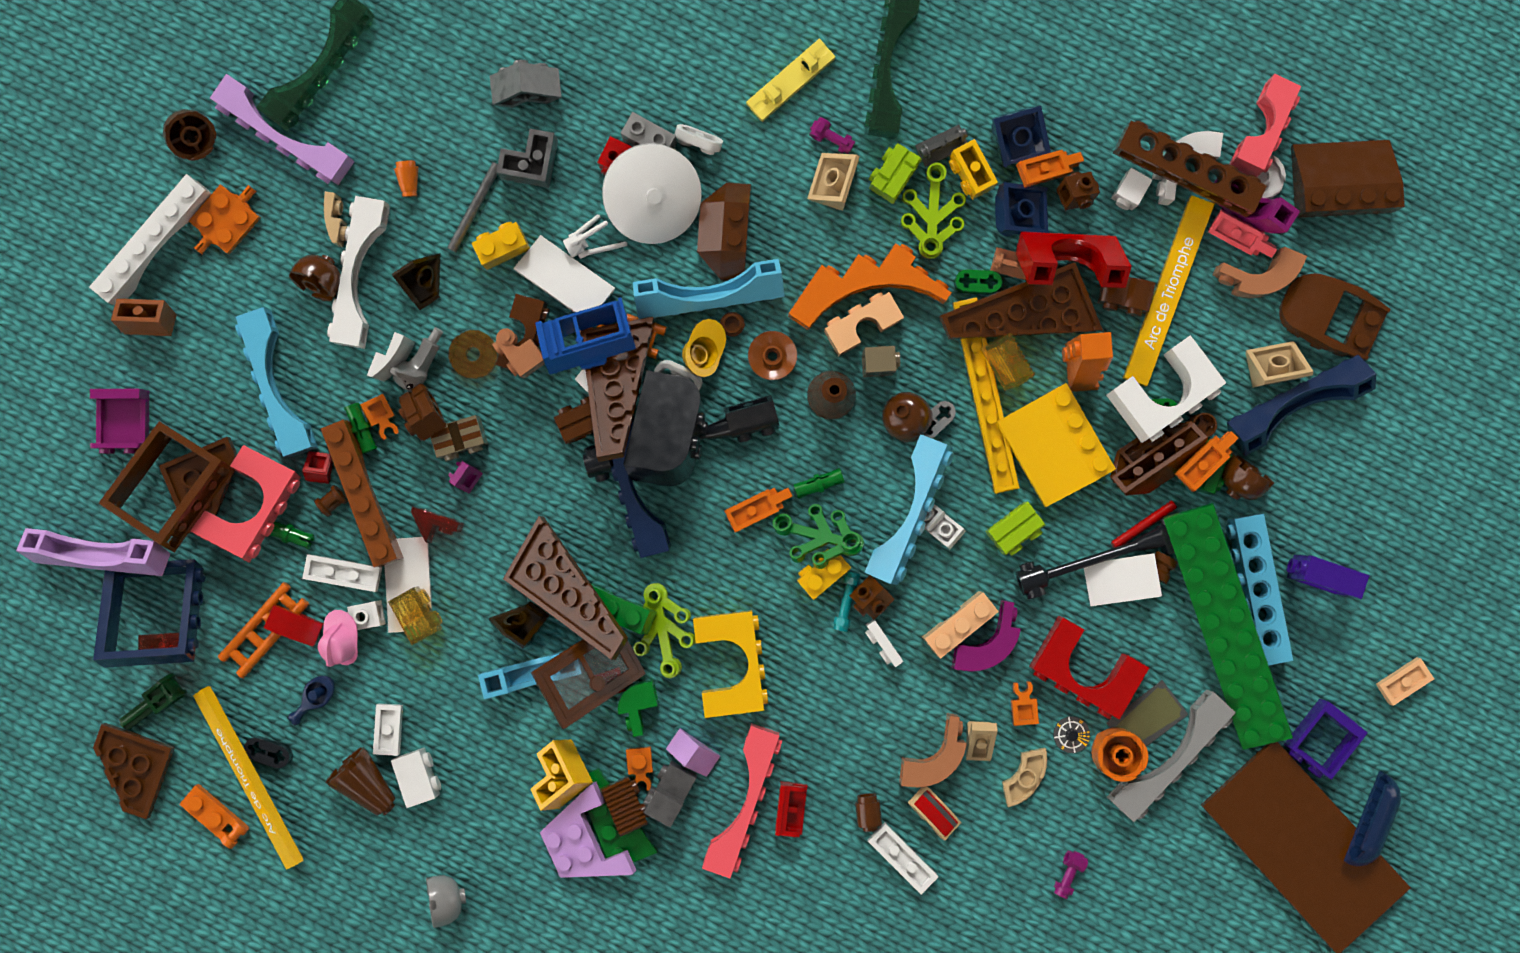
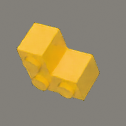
[531,739,593,811]

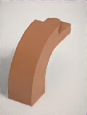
[1212,246,1307,298]
[899,713,967,788]

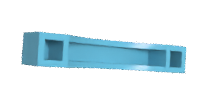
[633,259,785,319]
[235,307,318,458]
[864,434,954,585]

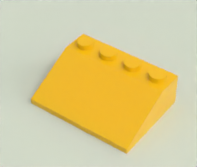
[996,383,1116,507]

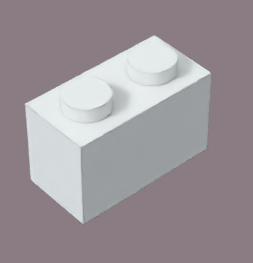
[391,747,441,808]

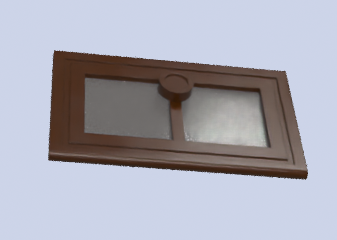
[531,639,646,729]

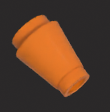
[394,160,419,197]

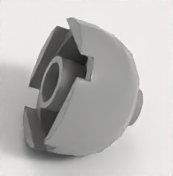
[426,875,466,928]

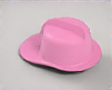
[318,610,358,667]

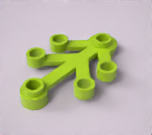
[900,163,966,259]
[633,583,696,678]

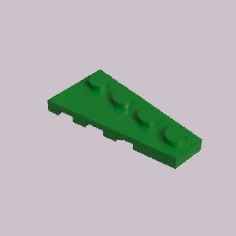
[580,768,658,862]

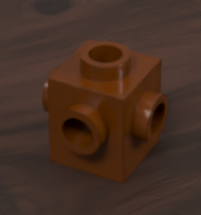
[1056,172,1100,210]
[849,575,895,620]

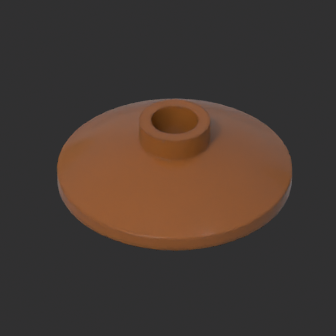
[748,331,797,380]

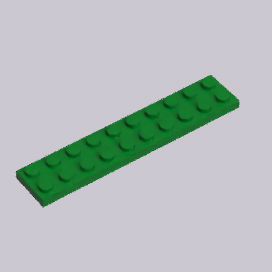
[1163,503,1293,750]

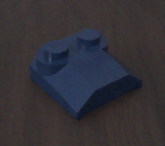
[992,105,1051,167]
[995,182,1049,237]

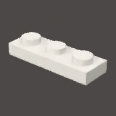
[302,554,382,592]
[868,822,939,894]

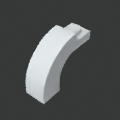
[1152,131,1223,205]

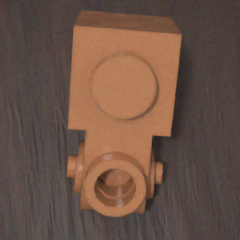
[492,328,545,379]

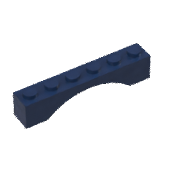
[1227,355,1377,456]
[611,415,671,558]

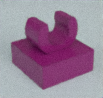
[448,461,483,493]

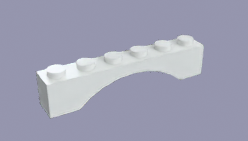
[90,174,212,305]
[328,196,390,349]

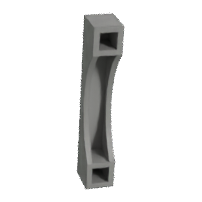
[1107,689,1236,822]

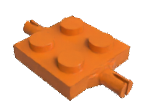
[189,184,261,255]

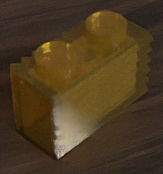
[980,333,1035,391]
[388,586,442,645]

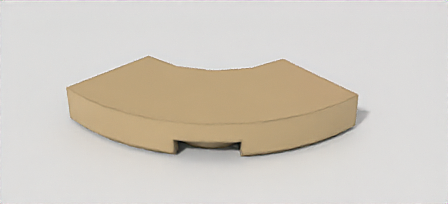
[1002,747,1047,808]

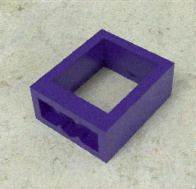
[1286,555,1370,599]
[1284,699,1368,780]

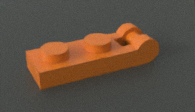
[179,784,249,849]

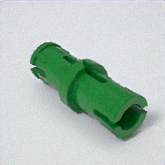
[344,403,377,454]
[793,468,845,499]
[270,521,314,549]

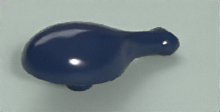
[288,676,335,726]

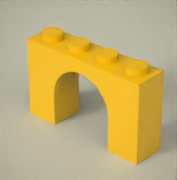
[693,610,768,718]

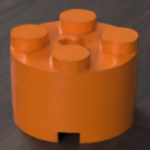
[1091,727,1148,782]

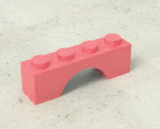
[1229,74,1301,177]

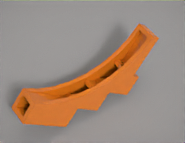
[788,243,952,330]

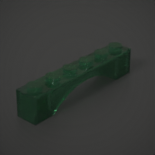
[256,0,374,131]
[864,0,920,139]

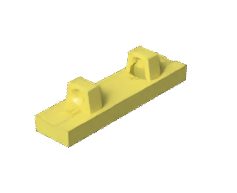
[746,38,836,122]

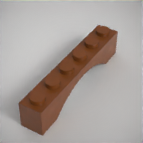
[320,419,404,568]

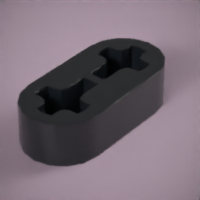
[244,736,293,768]

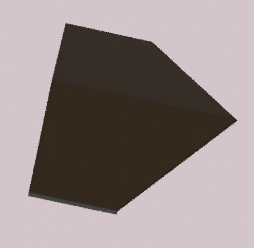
[392,253,441,310]
[489,601,550,649]

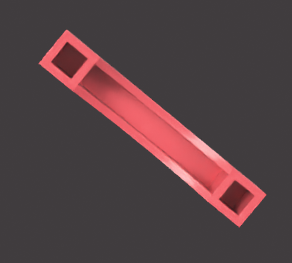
[702,723,782,878]

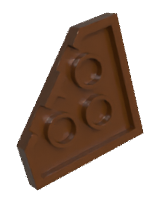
[159,437,237,534]
[93,723,175,819]

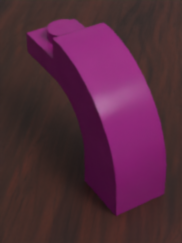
[1214,179,1300,234]
[951,600,1021,671]

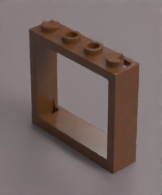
[99,421,235,553]

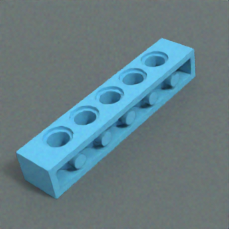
[1226,514,1293,665]

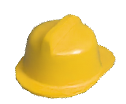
[682,319,726,377]

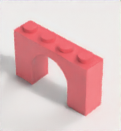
[190,445,301,563]

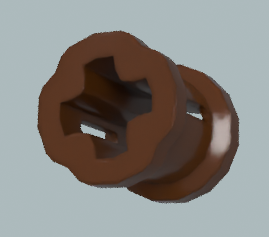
[314,485,348,517]

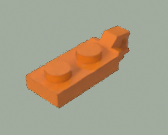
[1016,150,1084,188]
[1175,431,1238,492]
[724,487,793,533]

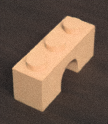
[824,292,904,357]
[922,591,999,659]

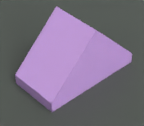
[666,728,720,777]

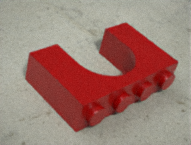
[1016,232,1132,288]
[1029,616,1149,720]

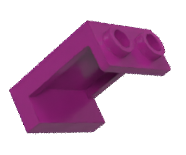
[90,388,149,454]

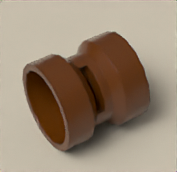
[1187,413,1217,437]
[1155,551,1178,585]

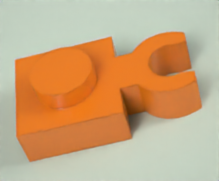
[360,394,399,440]
[1011,681,1039,726]
[626,746,653,790]

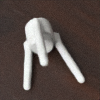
[563,215,627,259]

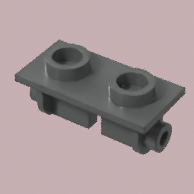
[915,125,968,168]

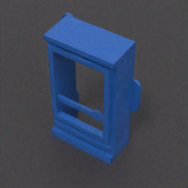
[535,297,636,374]

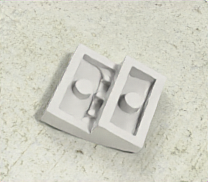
[367,332,415,382]

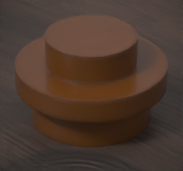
[720,312,745,337]

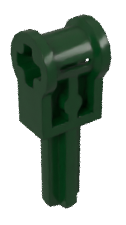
[119,672,188,730]

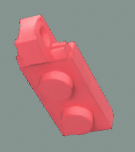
[1208,209,1277,258]

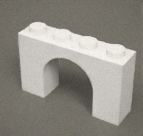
[1106,335,1226,443]

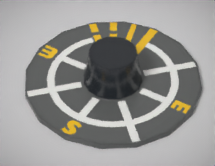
[1053,716,1090,753]

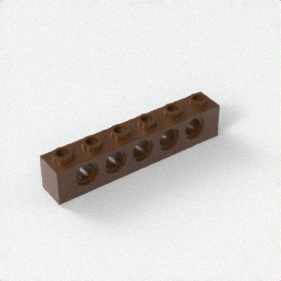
[1113,120,1267,218]

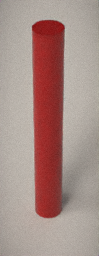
[1111,500,1177,548]

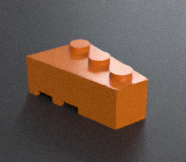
[1062,332,1113,392]

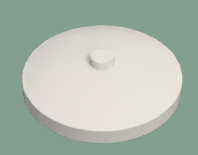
[602,143,701,244]

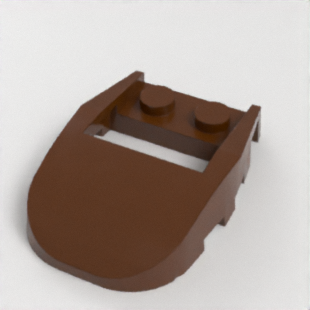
[1279,273,1391,361]

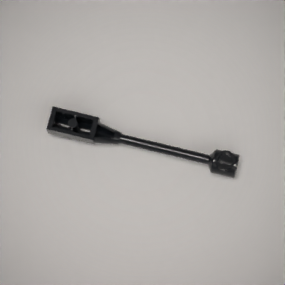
[583,395,780,482]
[1015,509,1191,599]

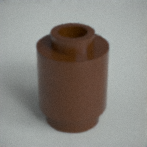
[855,793,882,832]

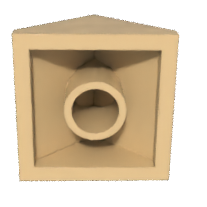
[807,153,860,211]
[1246,341,1314,388]

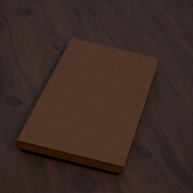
[1201,742,1411,953]

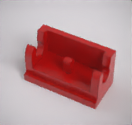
[775,781,808,837]

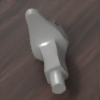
[389,327,443,392]

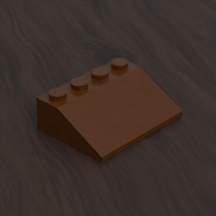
[1291,140,1405,218]

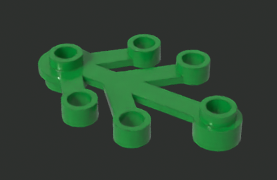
[773,504,864,569]

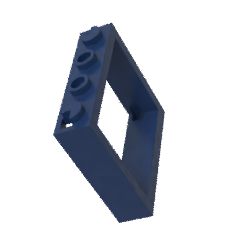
[93,559,206,668]

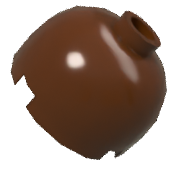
[163,109,217,161]
[289,255,341,302]
[882,392,933,442]
[1222,454,1275,500]

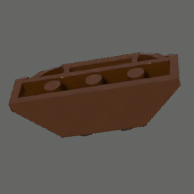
[697,183,751,281]
[1110,421,1208,496]

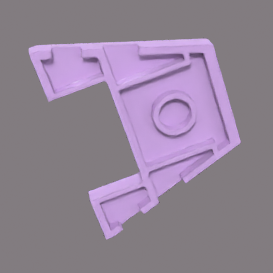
[540,782,637,878]

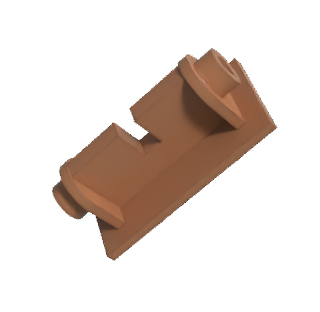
[990,247,1026,280]

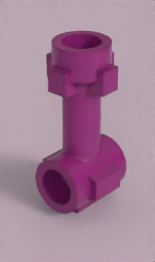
[809,117,855,154]
[1054,850,1088,899]

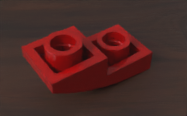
[263,605,324,646]

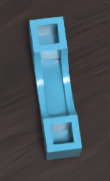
[478,652,585,699]

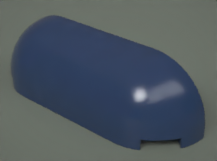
[1344,771,1401,866]

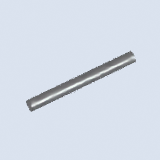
[447,162,498,253]

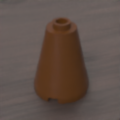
[807,371,856,420]
[326,747,395,816]

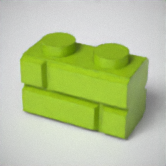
[868,143,922,204]
[985,501,1045,556]

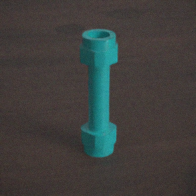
[833,571,861,632]

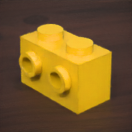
[949,139,998,200]
[472,222,530,270]
[797,548,851,600]

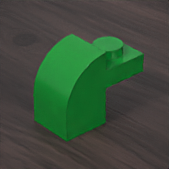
[618,679,659,737]

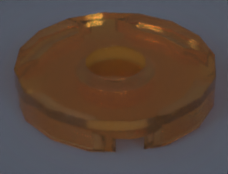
[448,330,498,379]

